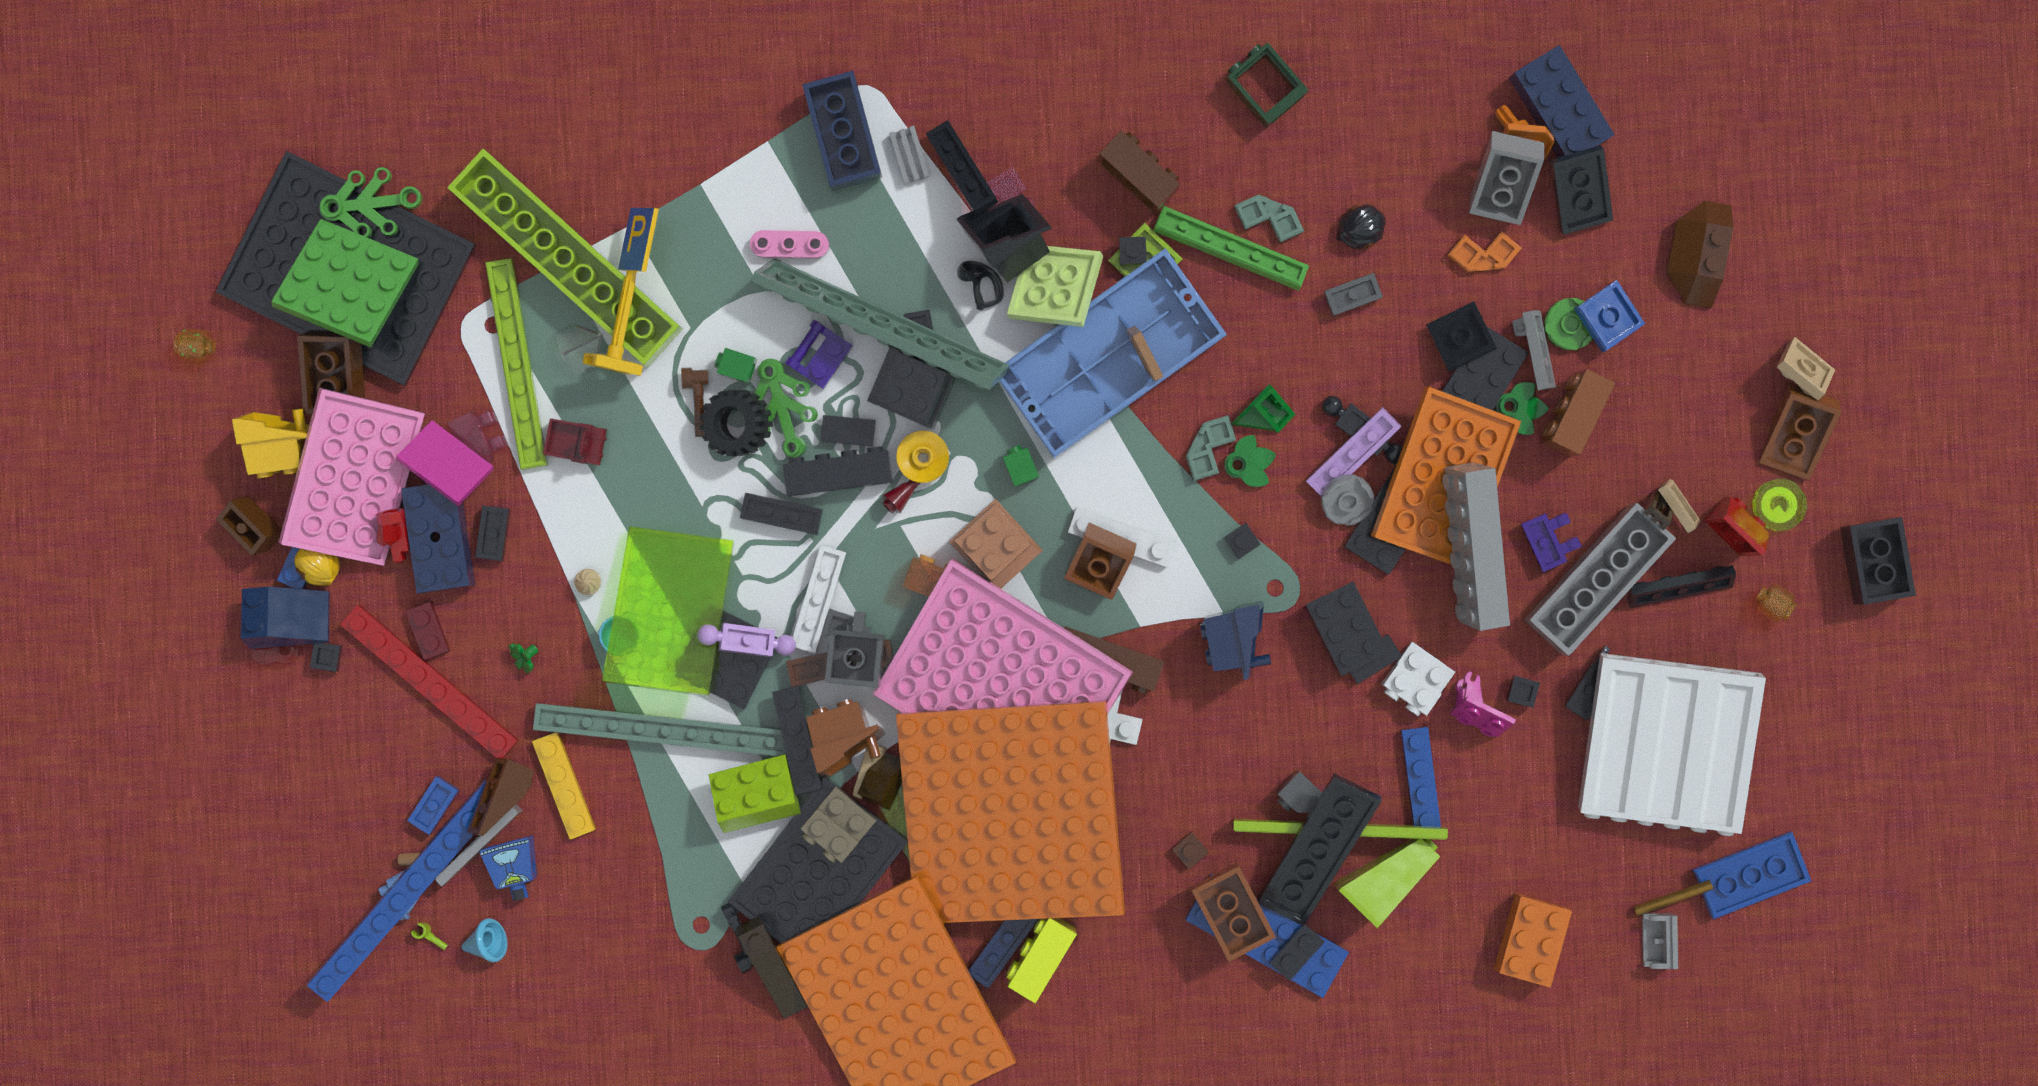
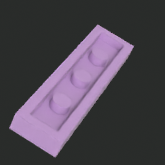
[1306,407,1401,496]

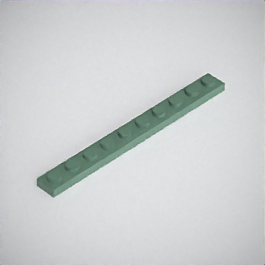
[533,703,787,757]

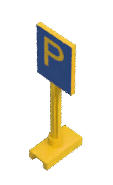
[582,208,659,376]

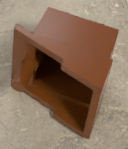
[806,699,885,778]

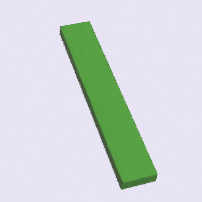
[1153,206,1309,291]

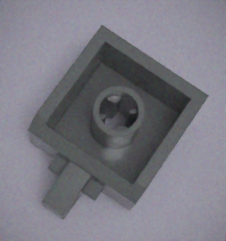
[825,611,885,688]

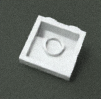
[1381,642,1455,716]

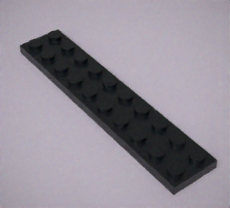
[1344,327,1529,575]

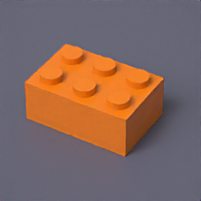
[1494,893,1572,988]

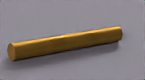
[1634,879,1714,916]

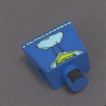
[479,835,537,901]

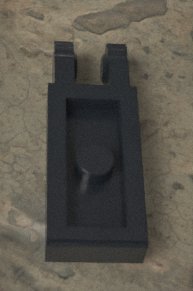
[1564,645,1621,720]

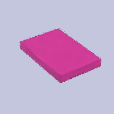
[396,420,493,506]

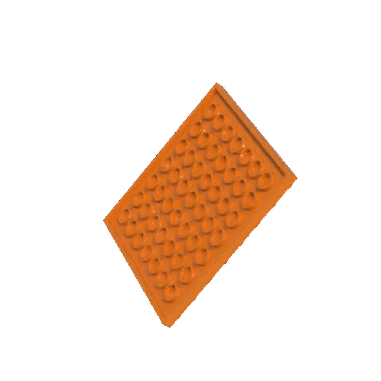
[896,701,1125,923]

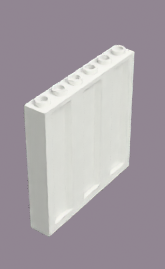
[1578,653,1766,836]

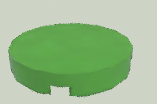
[1544,298,1593,350]

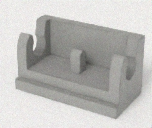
[1642,913,1678,969]

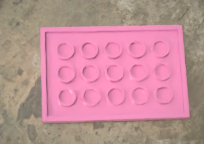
[279,388,424,566]

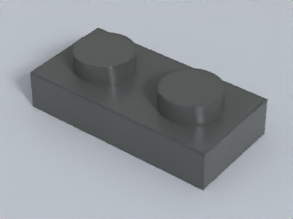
[1324,273,1383,317]

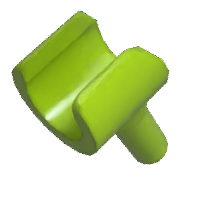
[411,923,448,950]

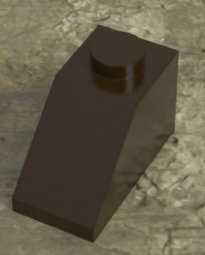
[857,753,902,810]

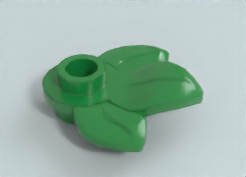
[1495,382,1548,435]
[1224,435,1276,487]

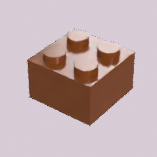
[1064,522,1137,600]

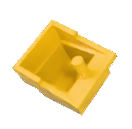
[232,409,309,478]

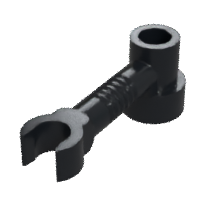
[721,903,754,974]

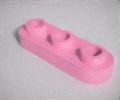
[750,230,829,259]

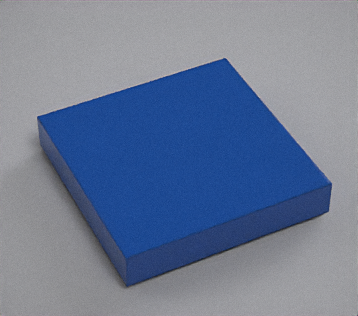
[1574,280,1645,353]

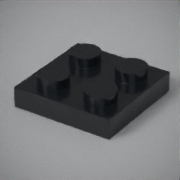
[1426,301,1497,372]

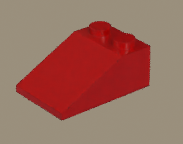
[1703,497,1769,556]

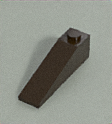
[736,916,808,1019]

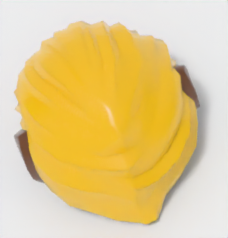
[294,548,340,586]

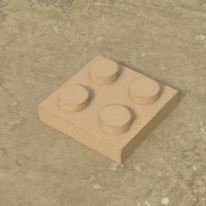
[1777,337,1835,401]

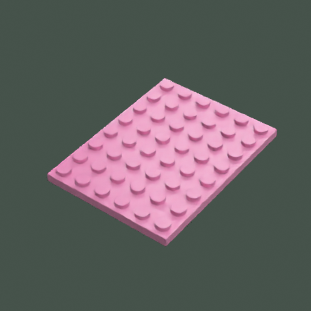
[873,559,1133,714]

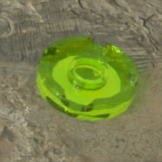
[1753,479,1807,531]

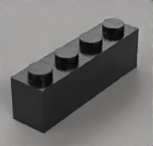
[783,446,893,497]

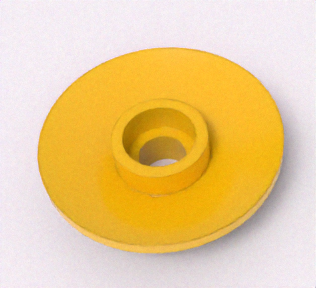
[896,430,949,483]

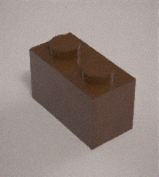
[216,496,282,556]

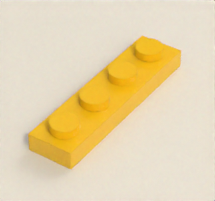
[532,732,596,839]

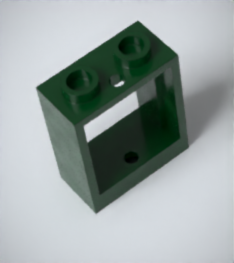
[1226,42,1309,129]

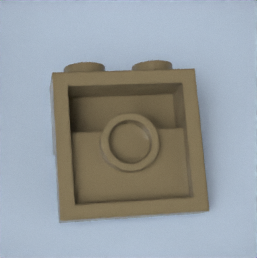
[801,786,877,863]

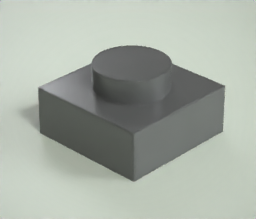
[822,609,854,636]

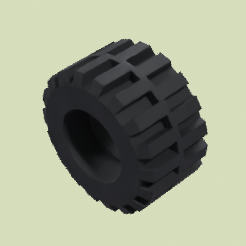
[699,390,773,456]

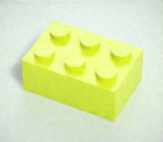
[1006,918,1077,1003]

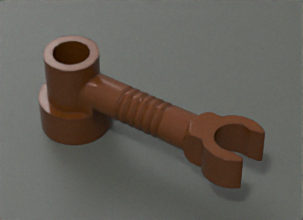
[681,367,709,437]

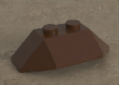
[1666,200,1733,309]

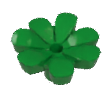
[508,643,538,674]

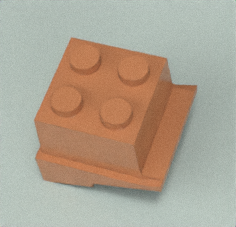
[949,499,1043,589]

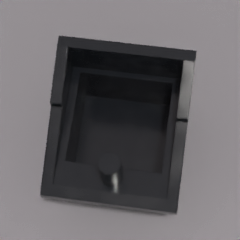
[956,194,1052,283]
[867,345,956,429]

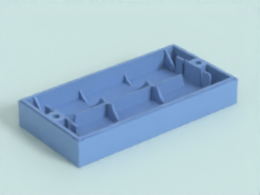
[999,248,1227,459]

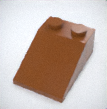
[1759,383,1842,480]

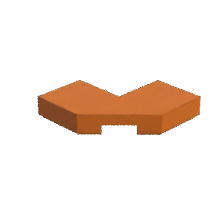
[1447,231,1522,272]

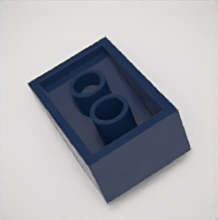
[241,587,330,649]

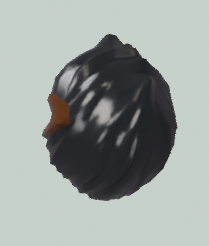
[1336,204,1386,249]

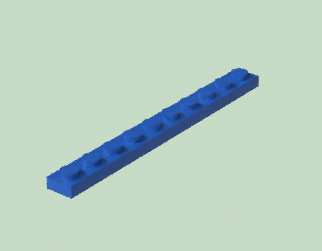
[306,780,487,1002]

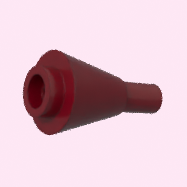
[882,480,921,514]

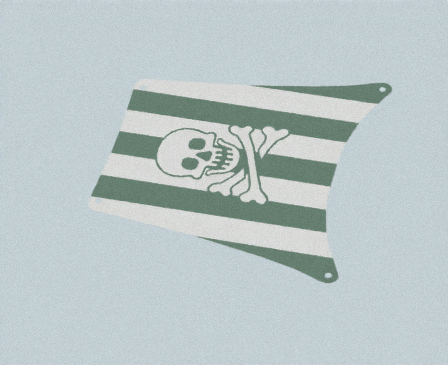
[461,85,1300,950]

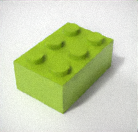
[708,755,801,833]

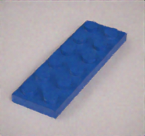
[1185,873,1349,998]

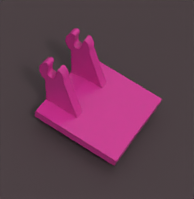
[1450,672,1516,737]

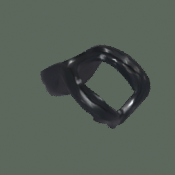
[957,261,1004,311]

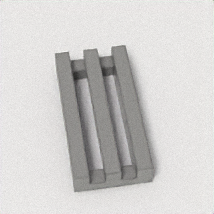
[889,126,930,184]

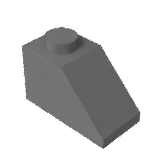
[1275,770,1322,813]

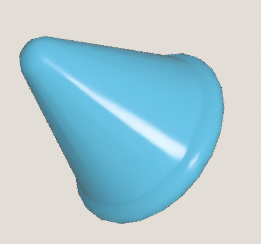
[462,918,507,962]

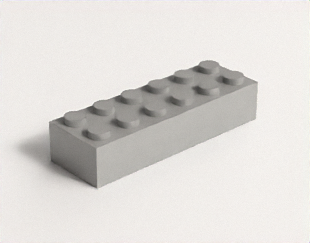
[1442,462,1510,631]
[1524,503,1676,656]

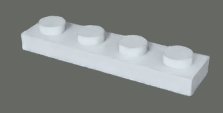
[1068,508,1176,567]
[793,545,847,653]

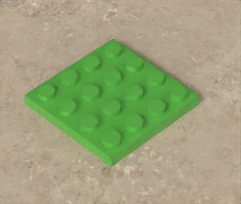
[271,219,419,347]

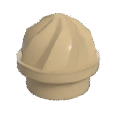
[574,569,601,595]

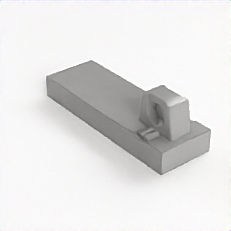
[1512,310,1556,390]

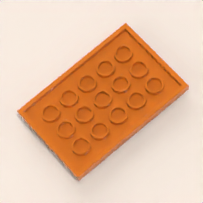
[1371,386,1521,564]

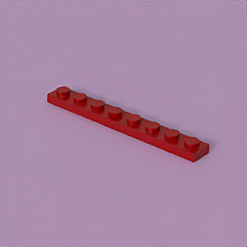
[340,605,519,759]

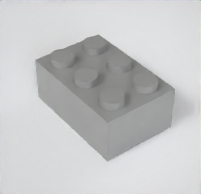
[1469,131,1544,225]

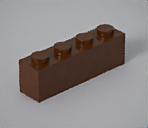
[1064,626,1165,694]

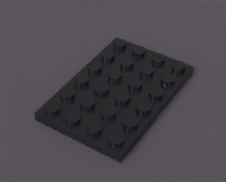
[728,777,908,943]

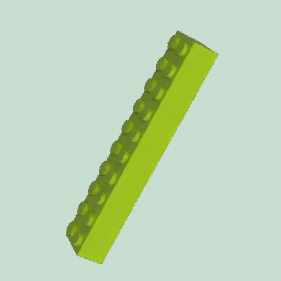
[447,149,683,368]

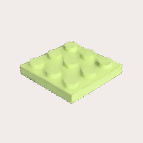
[1007,246,1103,327]

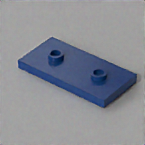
[1692,831,1811,919]

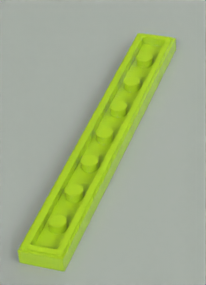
[486,258,548,470]
[1234,819,1448,840]

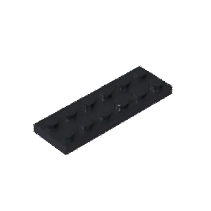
[1257,773,1382,925]

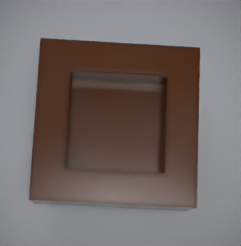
[1171,832,1209,869]

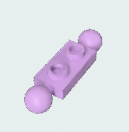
[697,623,796,657]

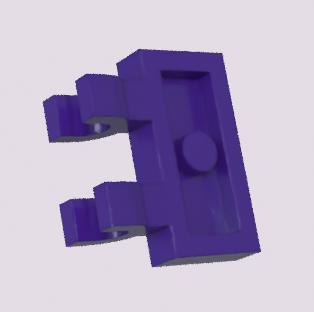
[1520,513,1582,572]

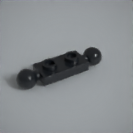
[1322,396,1403,464]

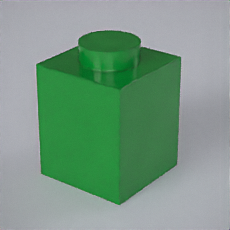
[715,348,758,384]
[1003,445,1039,487]

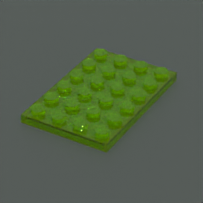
[602,526,734,697]

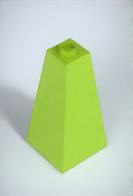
[1333,838,1440,928]

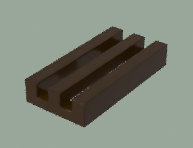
[1643,490,1674,530]

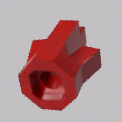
[376,508,410,564]

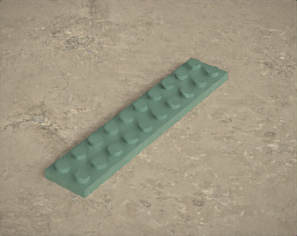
[751,258,1009,390]

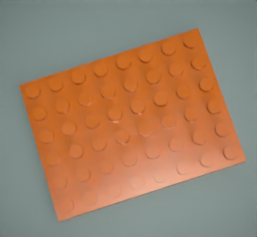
[776,875,1016,1086]

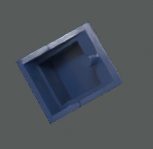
[1200,601,1272,680]

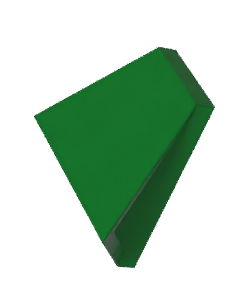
[1231,384,1296,433]

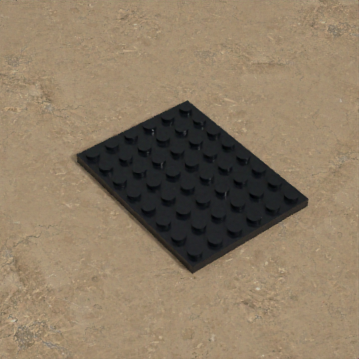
[216,151,476,386]

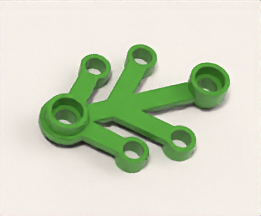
[319,167,423,238]
[755,358,818,458]

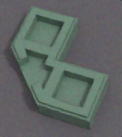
[1234,194,1304,243]
[1185,415,1236,481]

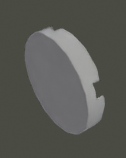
[1321,474,1374,525]

